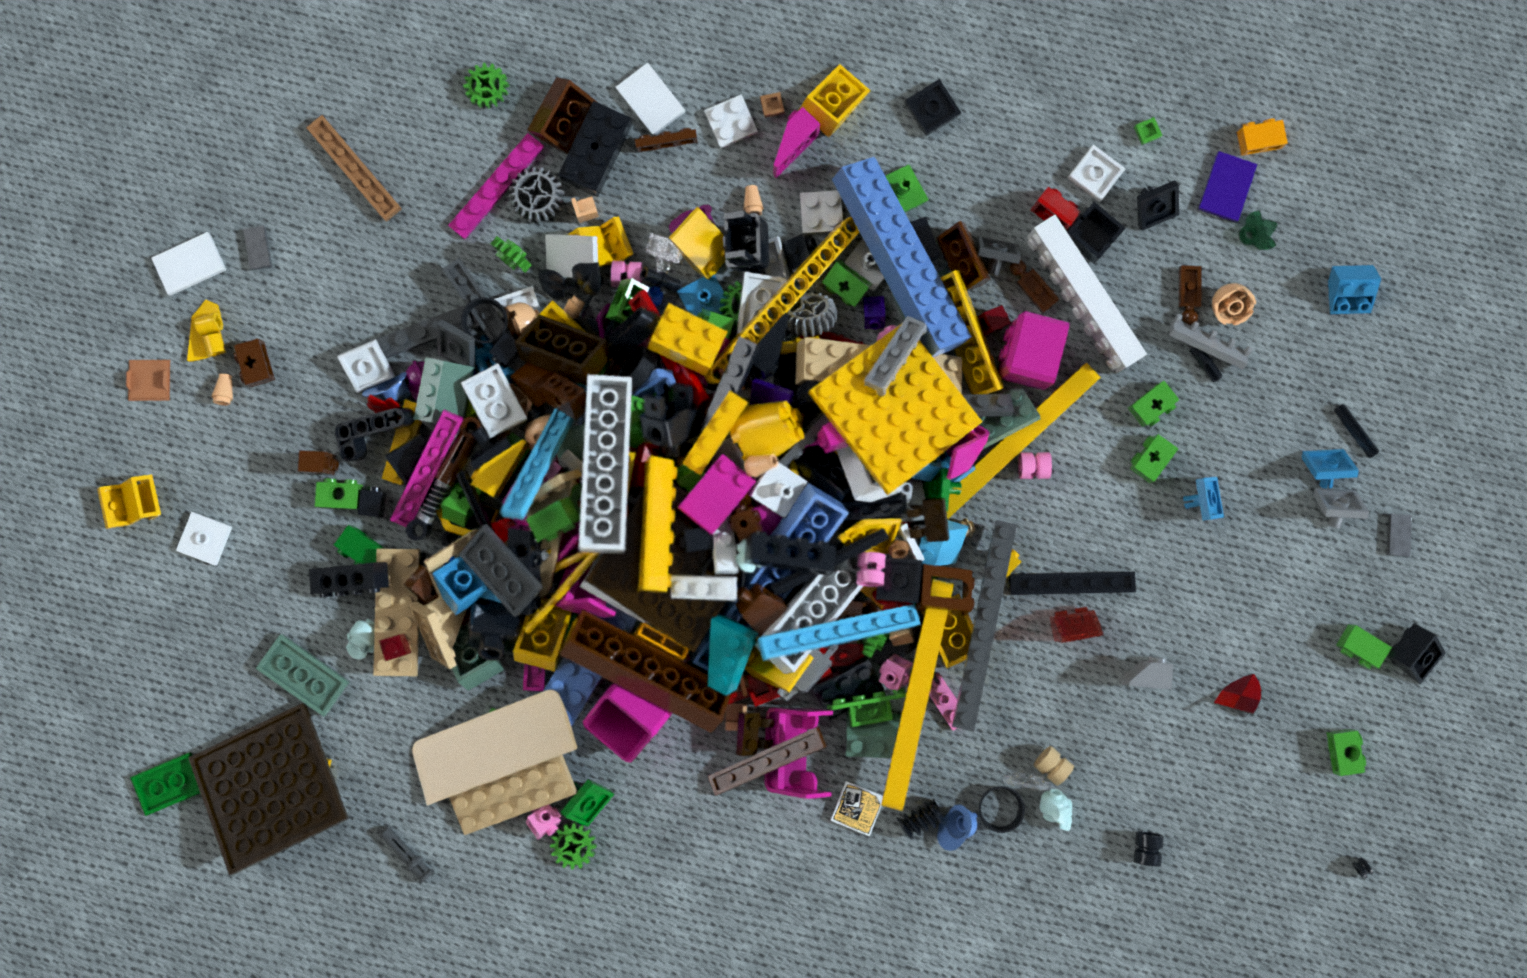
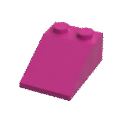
[773,107,820,178]
[678,454,756,536]

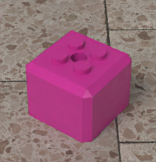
[998,311,1070,391]
[582,683,672,763]

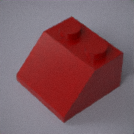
[1030,186,1081,230]

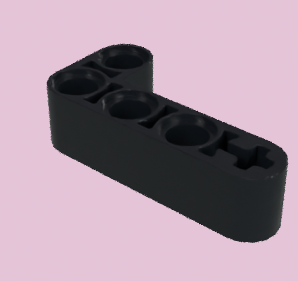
[603,307,661,362]
[335,408,415,461]

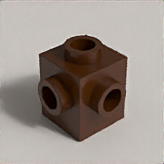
[729,504,762,541]

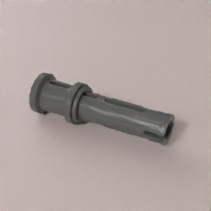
[380,827,434,885]

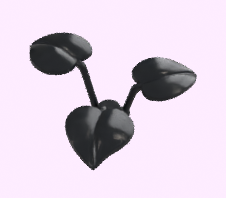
[538,262,604,337]

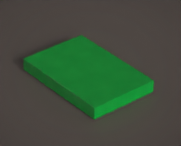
[130,752,200,816]

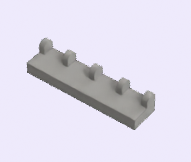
[1169,313,1252,370]
[864,316,927,397]

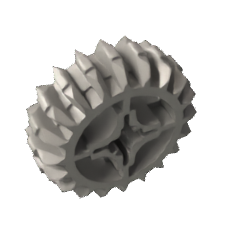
[508,167,564,223]
[785,292,837,337]

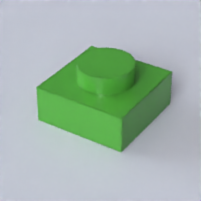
[1134,117,1163,145]

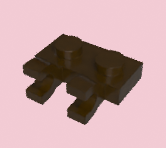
[907,498,950,542]
[736,711,774,756]

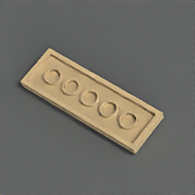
[373,549,421,676]

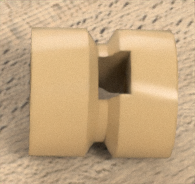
[1034,746,1074,786]

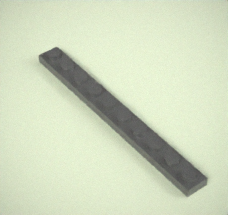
[442,258,573,426]
[952,520,1017,732]

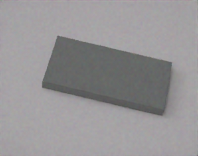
[459,525,543,617]

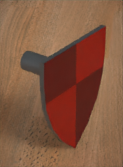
[1214,674,1262,717]

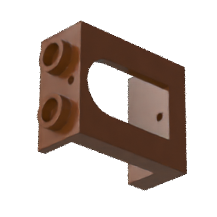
[916,564,975,616]

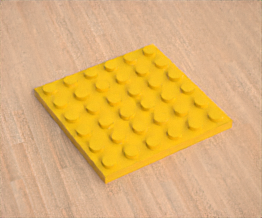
[808,324,982,496]

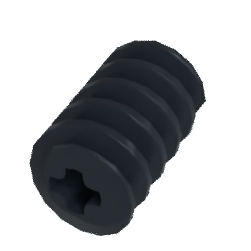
[897,798,944,840]

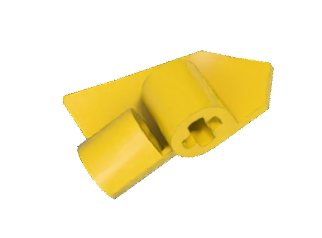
[187,299,226,362]

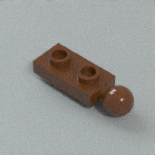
[1010,260,1060,314]
[1178,265,1202,325]

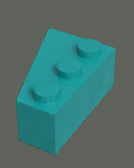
[708,614,758,695]

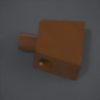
[736,584,789,636]

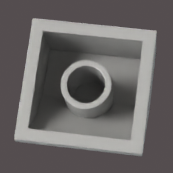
[1119,657,1173,690]

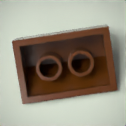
[527,77,597,155]
[936,221,991,291]
[510,362,571,408]

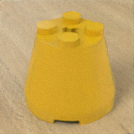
[730,401,804,462]

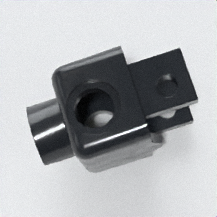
[723,211,769,272]
[640,382,701,457]
[468,597,524,660]

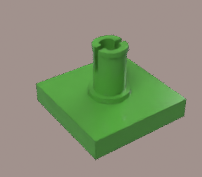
[885,165,929,213]

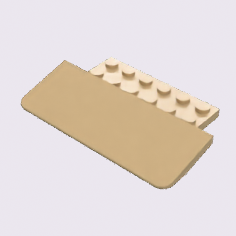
[412,689,577,835]

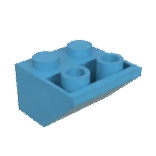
[1328,265,1381,314]

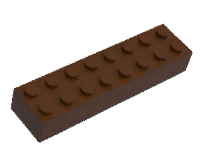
[559,609,731,733]

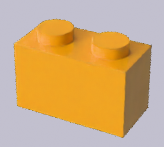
[1237,118,1288,156]

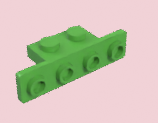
[827,688,907,727]

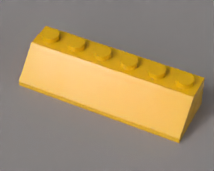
[940,270,1004,394]
[638,456,677,592]

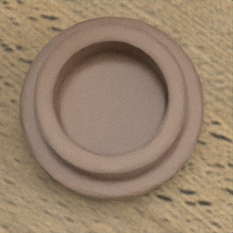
[888,540,909,559]

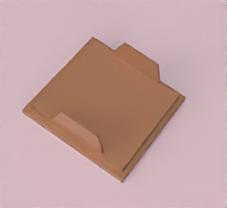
[126,360,170,401]

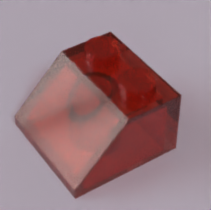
[1050,606,1104,643]

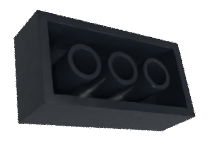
[558,101,633,197]

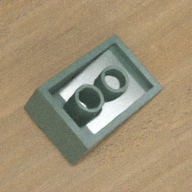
[452,622,504,691]

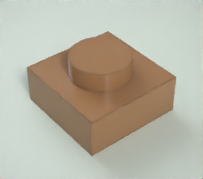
[760,92,784,118]

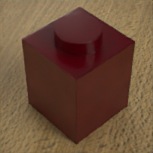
[978,305,1011,336]
[379,633,411,661]

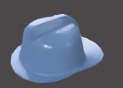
[362,372,411,403]
[937,805,978,851]

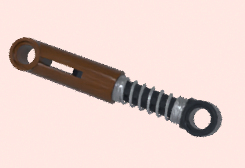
[406,417,485,541]

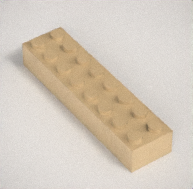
[795,337,962,394]

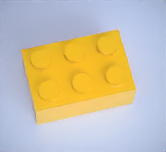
[648,303,727,376]

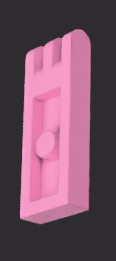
[929,672,957,731]

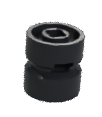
[1133,831,1164,867]

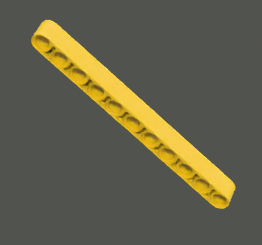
[704,217,860,385]
[947,362,1101,519]
[881,579,954,811]

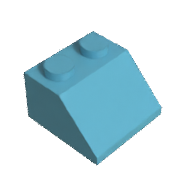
[918,520,968,566]

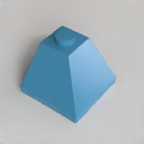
[432,556,489,615]

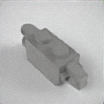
[777,645,839,701]

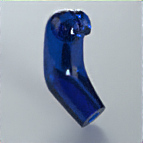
[649,286,663,307]

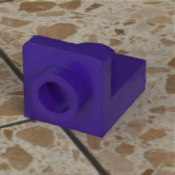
[863,296,886,330]

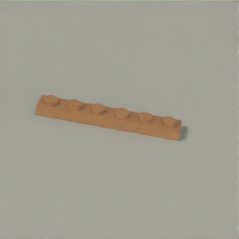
[306,115,402,222]

